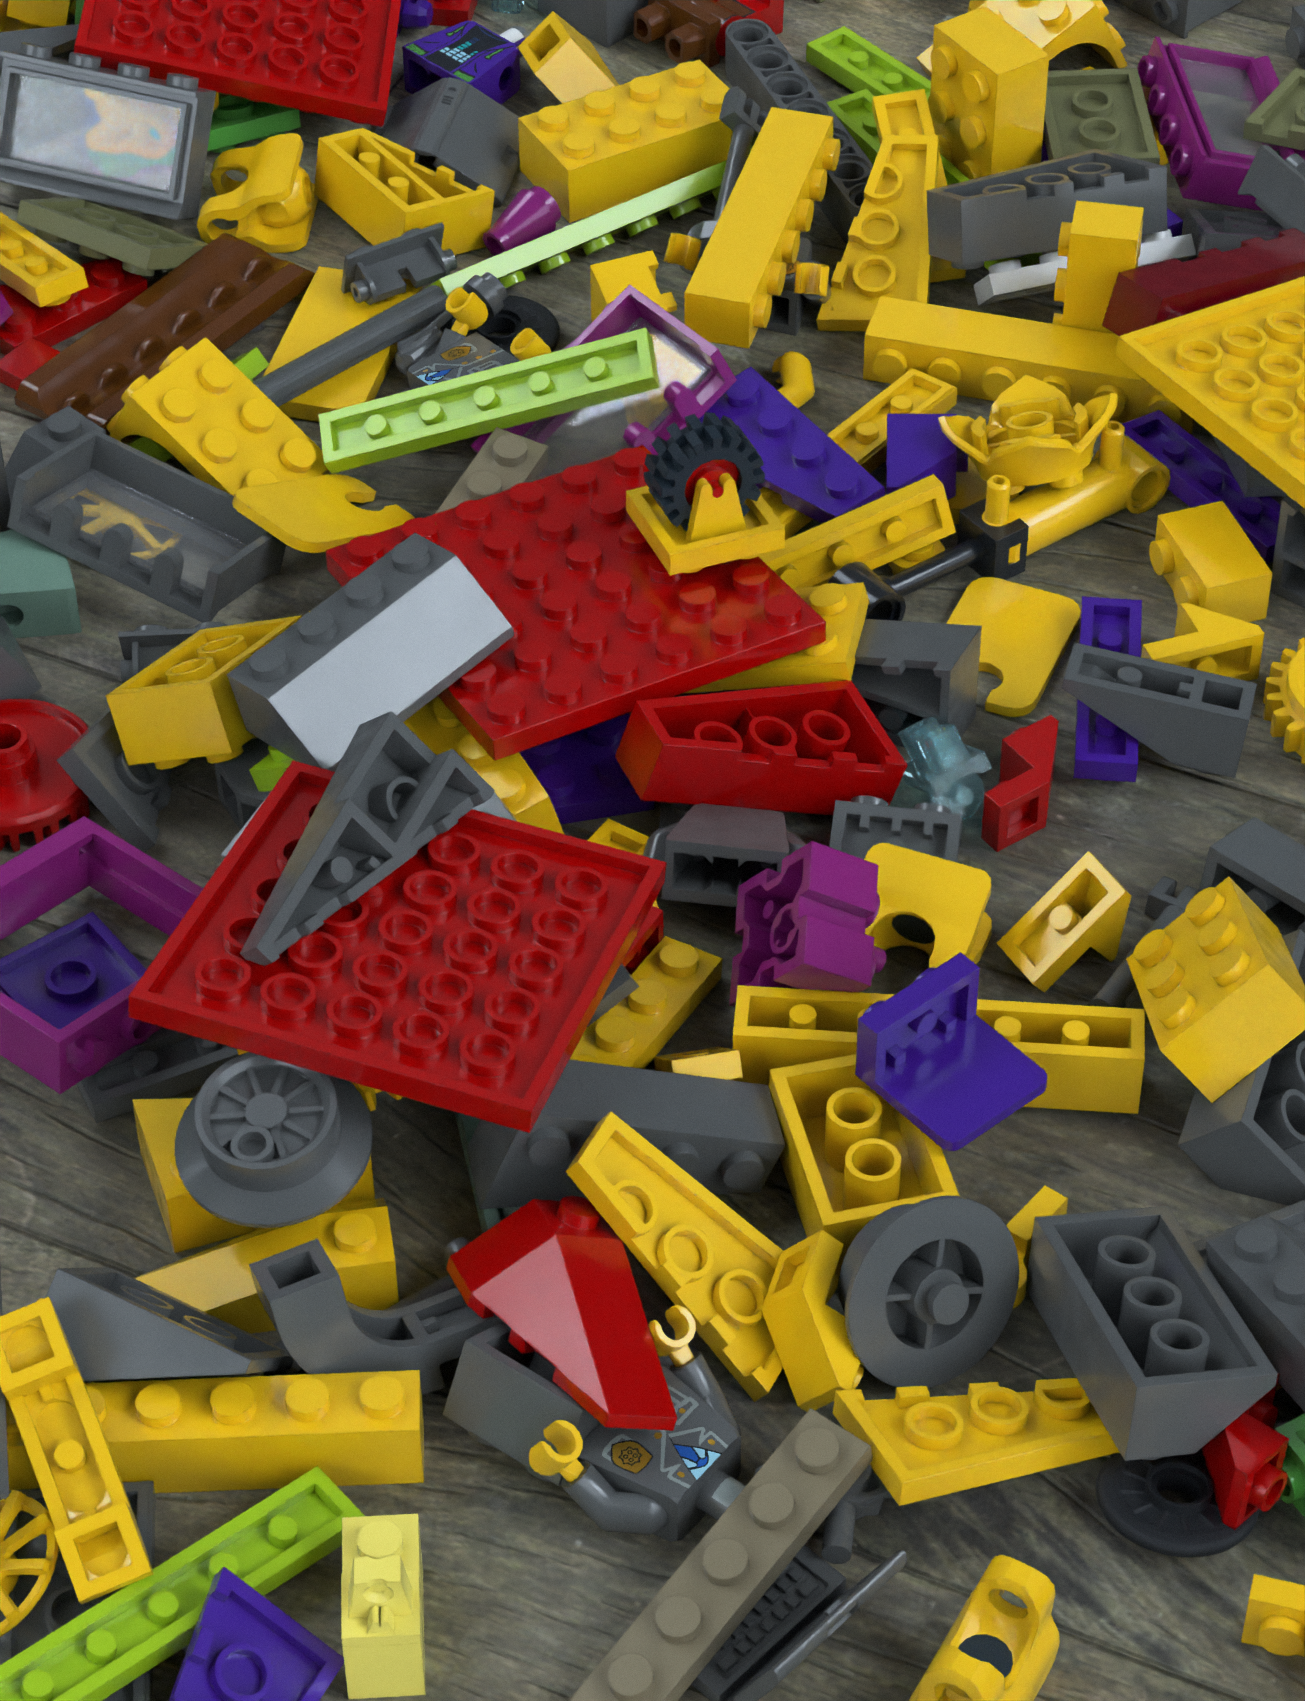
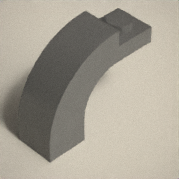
[249,1238,502,1395]

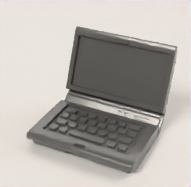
[375,77,520,207]
[691,1544,907,1701]

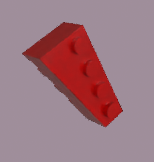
[615,680,908,815]

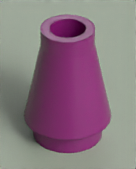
[483,186,561,256]

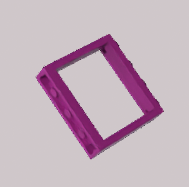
[0,816,203,1094]

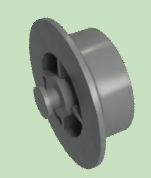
[175,1052,373,1228]
[839,1196,1019,1388]

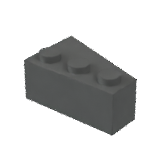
[790,619,982,761]

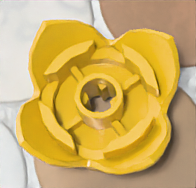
[938,374,1118,495]

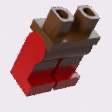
[633,0,784,68]

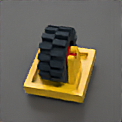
[626,412,785,576]

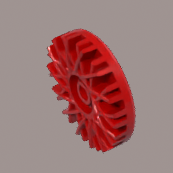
[0,699,90,852]

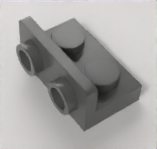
[829,796,963,862]

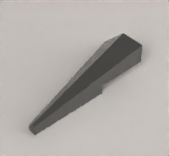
[240,711,495,966]

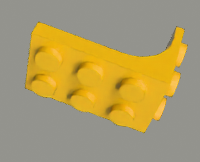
[916,0,1128,77]
[106,337,330,496]

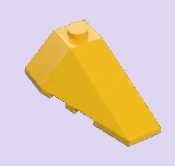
[134,1198,399,1334]

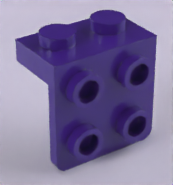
[855,952,1047,1151]

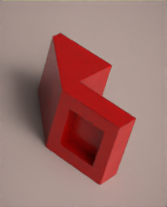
[981,715,1059,852]
[1202,1373,1289,1530]

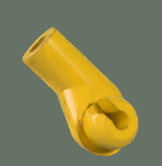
[772,351,815,409]

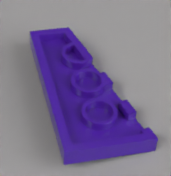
[169,1567,344,1701]

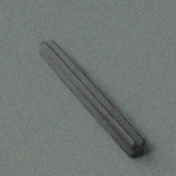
[253,285,448,407]

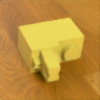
[341,1514,425,1699]

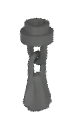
[394,272,508,375]

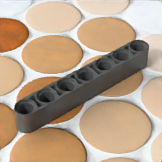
[725,18,873,245]

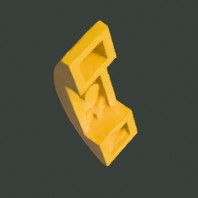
[0,1297,154,1605]

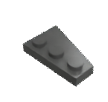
[56,708,173,852]

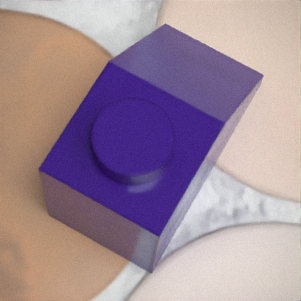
[886,414,968,500]

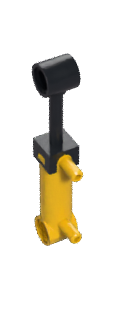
[828,421,1171,621]

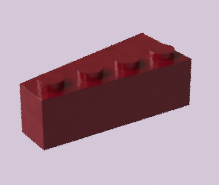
[1102,228,1305,336]

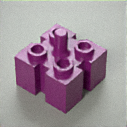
[729,841,886,1007]

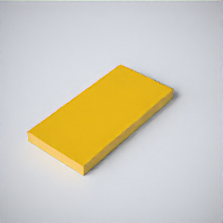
[263,266,423,422]

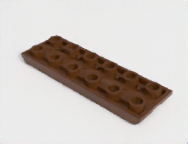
[14,233,315,436]

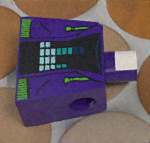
[402,21,525,105]

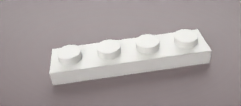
[973,229,1196,306]

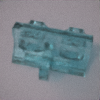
[898,716,992,820]

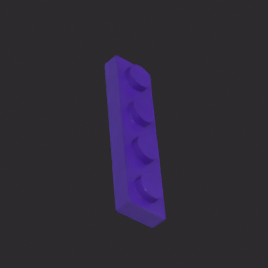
[1123,410,1281,564]
[1073,596,1142,782]

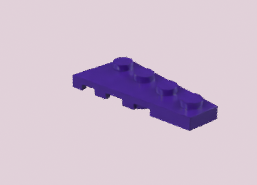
[699,366,886,524]

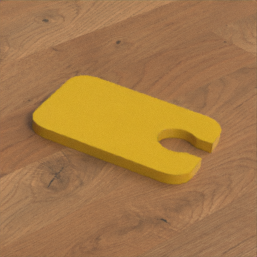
[232,474,415,553]
[946,577,1081,717]

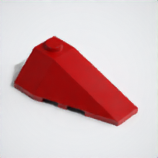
[446,1196,677,1431]

